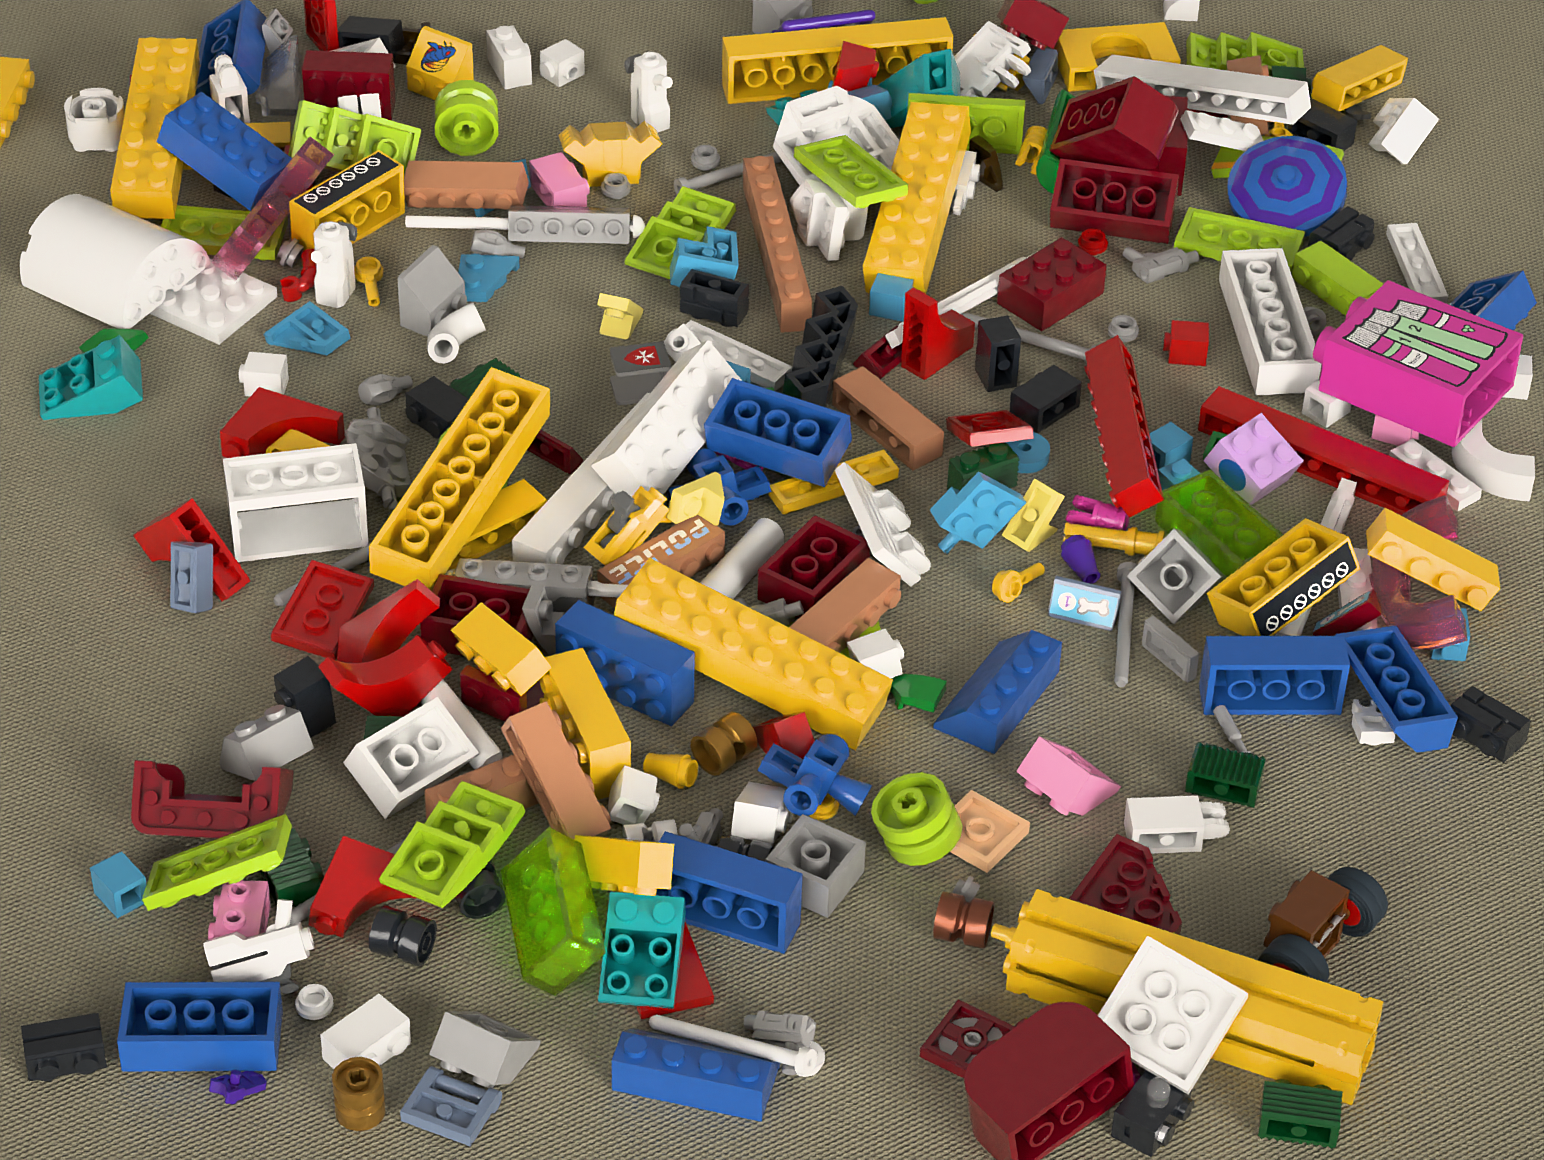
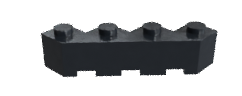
[782,286,858,407]

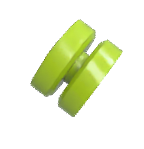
[435,80,499,156]
[871,772,963,866]

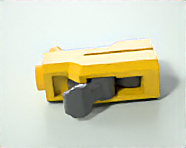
[584,486,672,566]

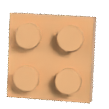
[950,790,1030,873]

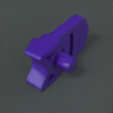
[209,1070,267,1104]

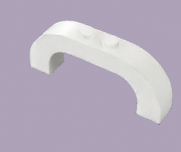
[1452,355,1535,501]

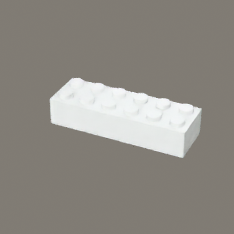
[1219,248,1322,395]
[591,340,742,497]

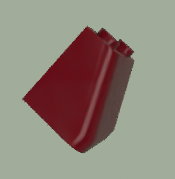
[131,760,294,838]

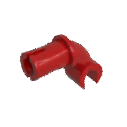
[280,249,316,302]

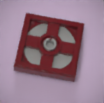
[919,999,1014,1078]

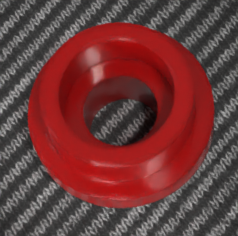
[1078,229,1108,256]

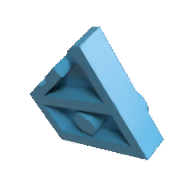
[458,253,520,302]
[264,301,351,356]

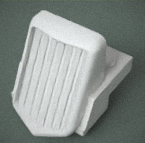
[790,179,869,261]

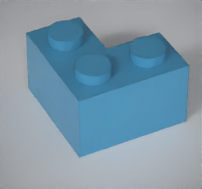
[670,226,739,288]

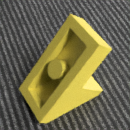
[597,293,644,340]
[666,472,724,526]
[1002,478,1065,552]

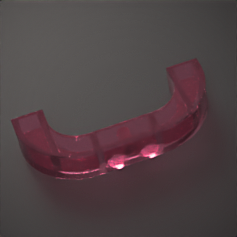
[211,136,334,281]
[1369,495,1467,649]

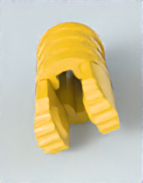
[1015,126,1047,175]

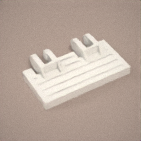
[954,21,1031,98]
[835,462,931,587]

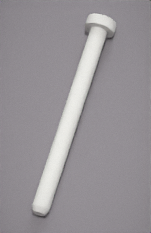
[649,1015,817,1076]

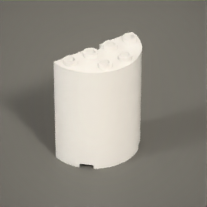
[20,194,211,329]

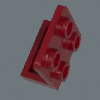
[460,665,544,722]

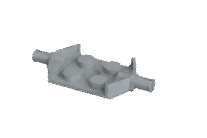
[345,407,413,509]

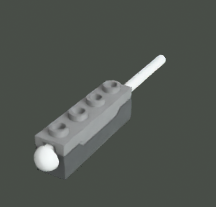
[405,205,645,244]
[445,558,628,614]

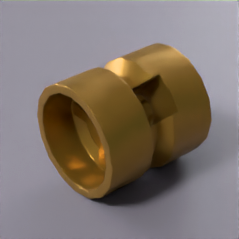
[690,712,757,776]
[332,1057,386,1131]

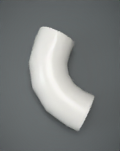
[426,302,486,364]

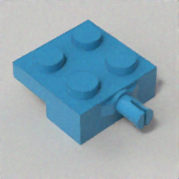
[930,471,1027,554]

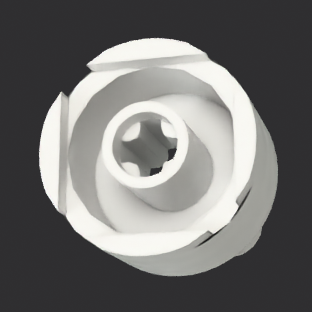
[64,88,125,152]

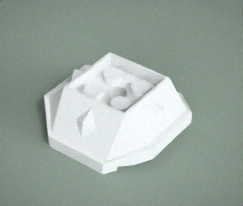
[773,86,899,186]

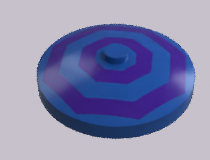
[1227,136,1347,237]

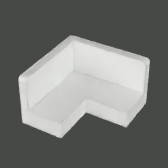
[1369,98,1439,164]

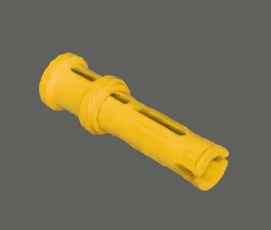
[1063,522,1165,556]

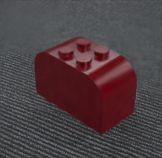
[1049,76,1178,170]
[964,1002,1134,1160]

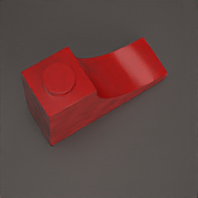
[901,287,975,380]
[220,387,345,458]
[133,498,251,601]
[337,579,440,664]
[318,635,453,717]
[308,836,416,938]

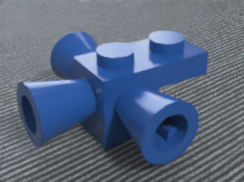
[666,449,771,526]
[757,734,873,817]

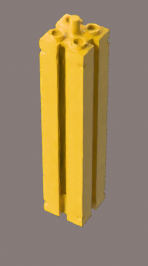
[991,889,1384,1105]

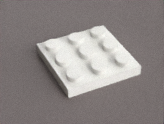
[149,258,277,345]
[1098,936,1248,1095]

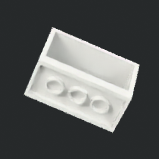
[223,443,369,562]

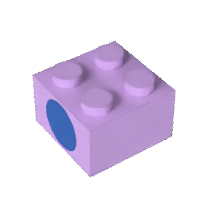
[1204,413,1303,509]

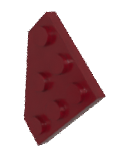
[1069,834,1182,935]

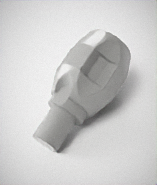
[470,229,526,259]
[358,374,413,406]

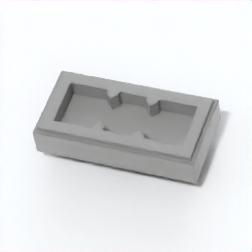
[1142,615,1200,683]

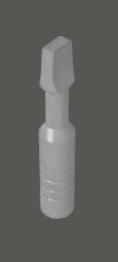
[1213,705,1251,753]

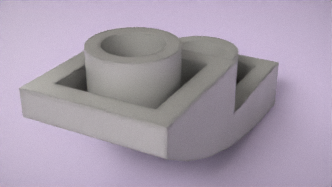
[262,9,302,76]
[522,586,564,656]

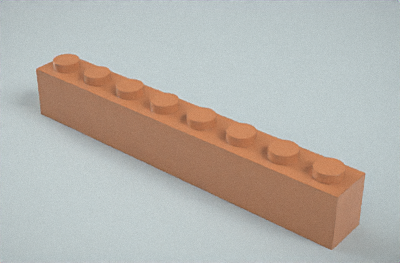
[743,156,812,333]

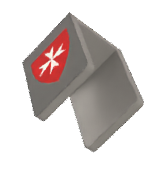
[610,341,671,405]

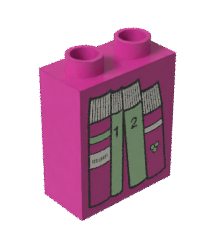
[1313,280,1523,447]

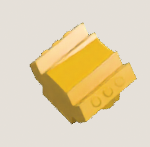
[558,120,662,187]

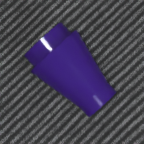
[1061,535,1101,584]

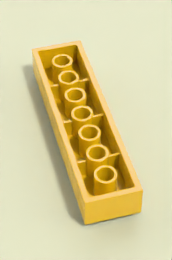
[722,17,953,104]
[110,37,200,219]
[863,102,971,294]
[369,367,550,591]
[614,557,893,751]

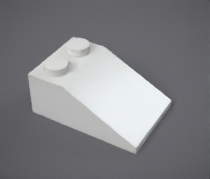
[343,697,479,819]

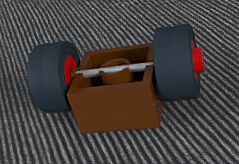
[1258,867,1388,983]

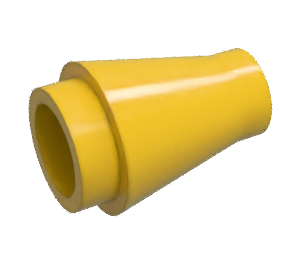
[643,753,698,789]

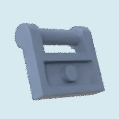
[400,1066,502,1147]

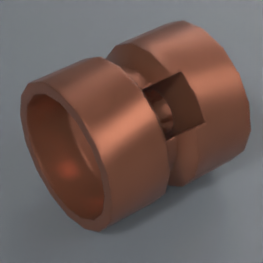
[933,891,995,949]

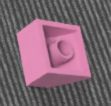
[1016,736,1121,816]

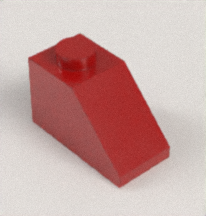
[832,41,880,92]
[752,712,815,759]

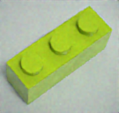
[1292,241,1383,316]

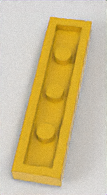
[768,449,899,514]

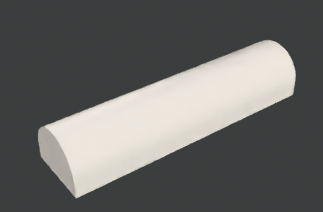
[700,518,784,599]
[420,679,503,770]

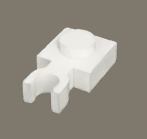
[1351,699,1395,745]

